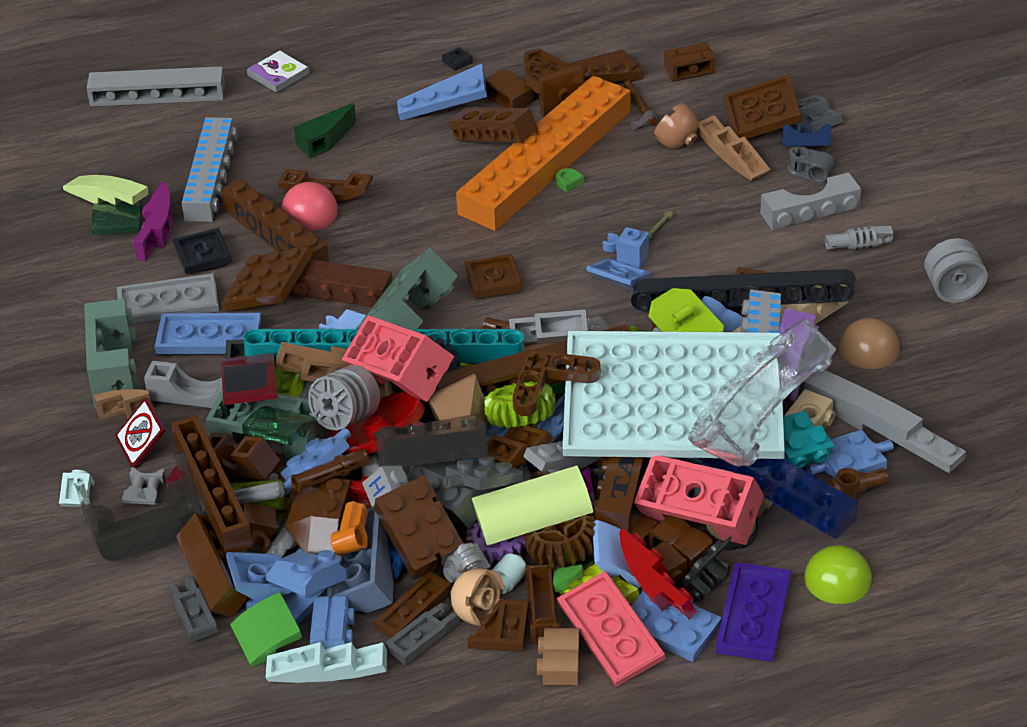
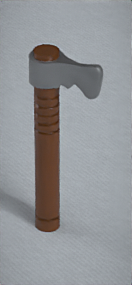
[623,80,658,131]

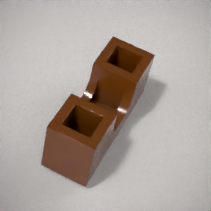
[208,432,280,479]

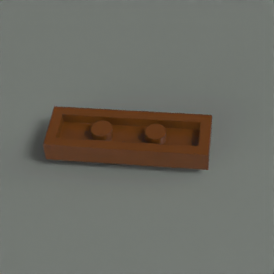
[374,571,451,638]

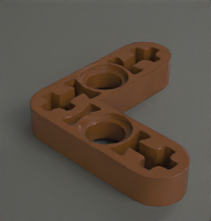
[512,351,601,416]

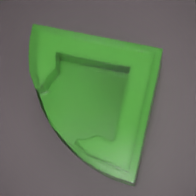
[553,564,584,592]

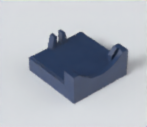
[780,123,831,146]

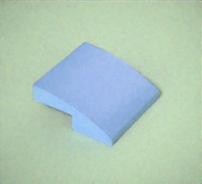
[593,520,641,588]

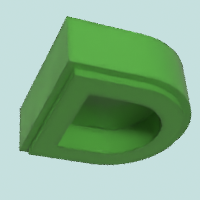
[556,168,584,192]

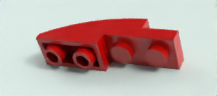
[619,528,697,620]

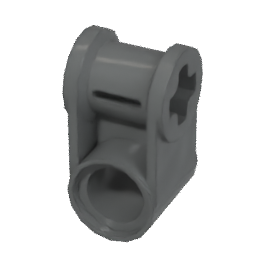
[787,146,834,183]

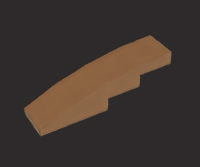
[697,115,771,181]

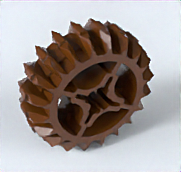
[524,514,596,568]

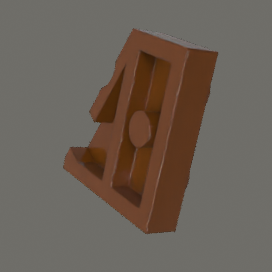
[467,599,529,651]

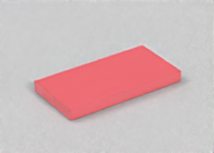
[557,571,666,687]

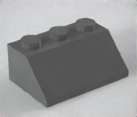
[406,457,501,529]

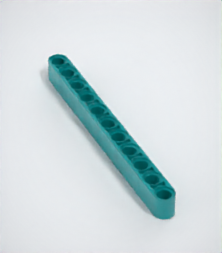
[243,329,524,364]

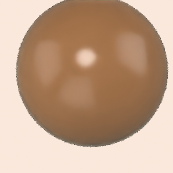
[839,318,900,369]

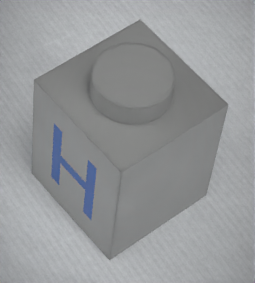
[362,466,409,507]

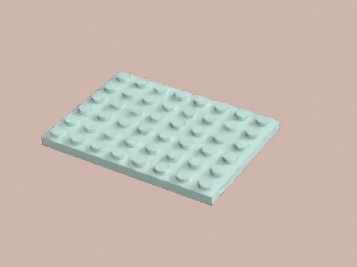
[563,331,784,459]

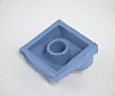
[266,550,347,597]

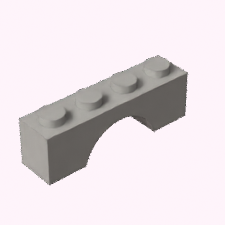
[760,173,861,230]
[144,361,222,408]

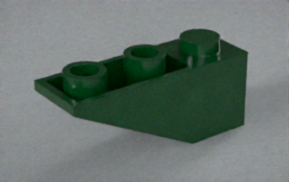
[294,103,356,159]

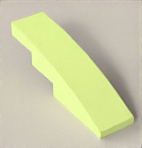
[63,175,148,205]

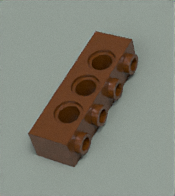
[448,107,538,143]

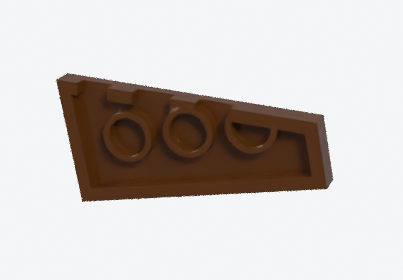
[556,49,644,83]

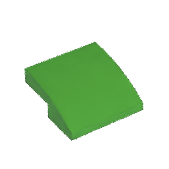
[230,592,302,668]

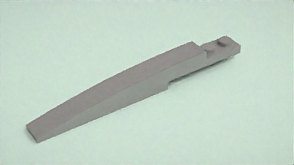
[782,363,966,473]

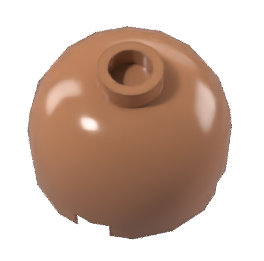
[654,102,698,149]

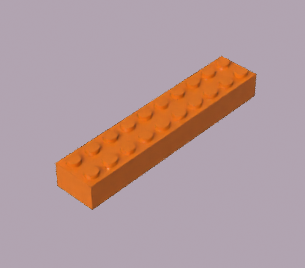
[456,76,631,231]

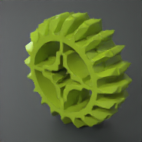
[484,381,556,428]

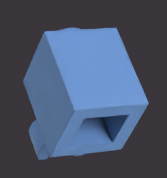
[603,227,649,268]

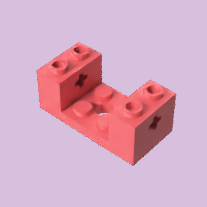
[341,315,454,402]
[634,455,764,545]

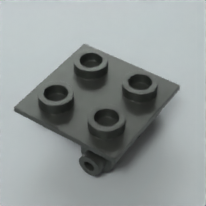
[681,535,733,602]

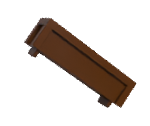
[525,564,559,644]

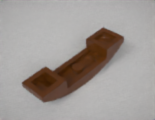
[278,169,373,201]

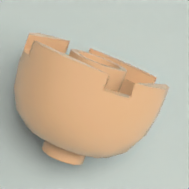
[451,568,504,626]

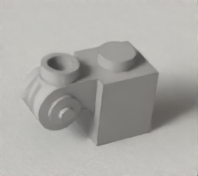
[443,543,490,585]

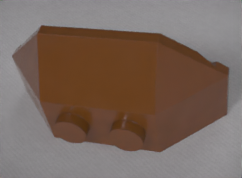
[286,477,358,555]

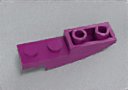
[132,182,173,262]

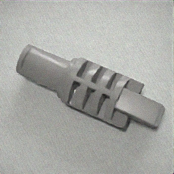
[825,225,893,250]

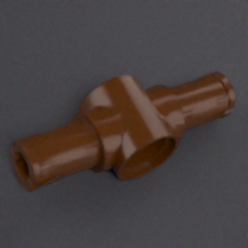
[806,467,889,504]

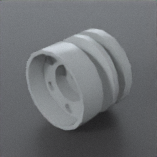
[308,365,380,431]

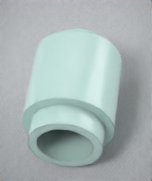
[492,553,526,594]

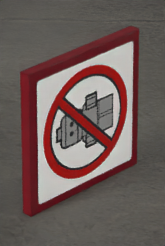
[115,397,166,468]

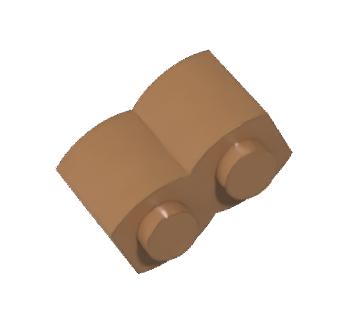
[537,628,580,685]

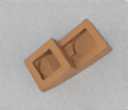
[94,389,151,420]

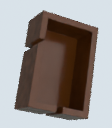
[374,475,463,580]

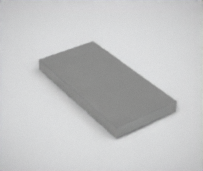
[117,273,219,324]

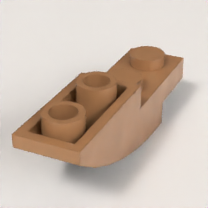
[275,342,349,382]

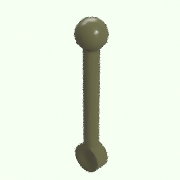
[646,211,673,240]

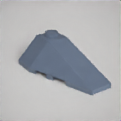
[327,507,394,613]

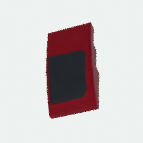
[221,353,278,405]

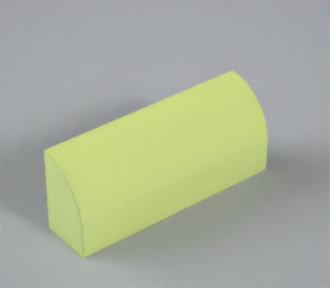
[472,466,593,545]

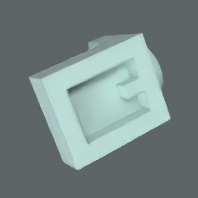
[59,470,95,508]

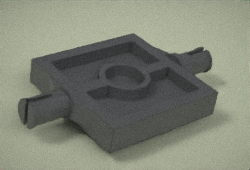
[443,456,524,490]

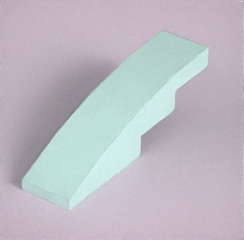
[266,642,387,683]

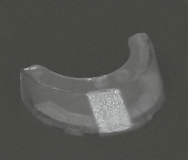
[688,318,837,467]

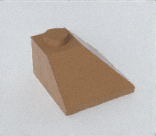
[428,374,490,452]

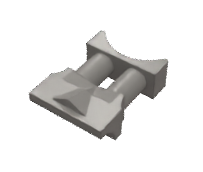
[122,467,166,505]

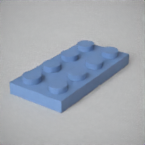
[155,313,262,355]

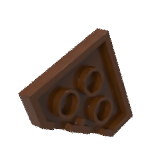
[523,49,568,94]

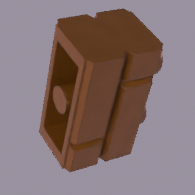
[664,42,715,82]

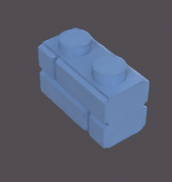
[310,596,355,649]

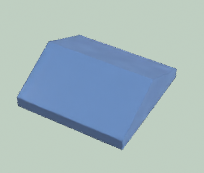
[586,258,652,291]
[226,552,291,602]

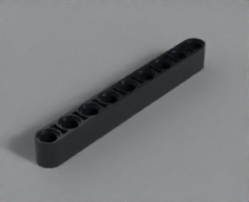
[631,269,856,311]

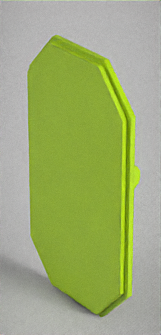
[648,288,724,332]

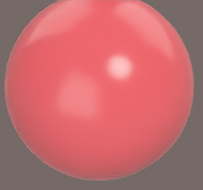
[281,182,338,232]

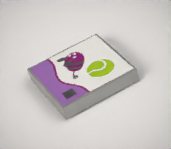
[247,50,310,93]

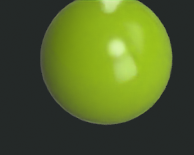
[804,545,872,604]

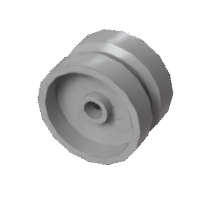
[924,238,988,303]

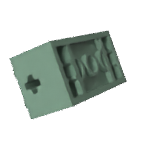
[356,248,458,329]
[84,299,140,409]
[206,390,327,463]

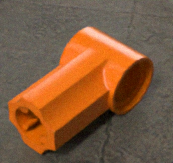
[331,501,368,556]

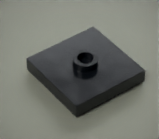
[172,228,232,275]

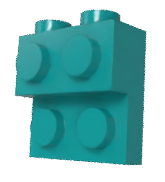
[776,411,834,471]

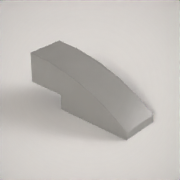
[509,309,588,346]

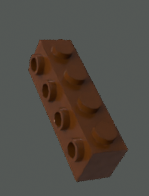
[176,513,249,617]

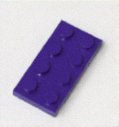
[716,562,791,662]

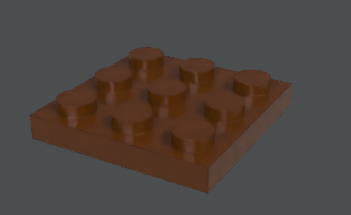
[723,74,803,139]
[221,247,313,311]

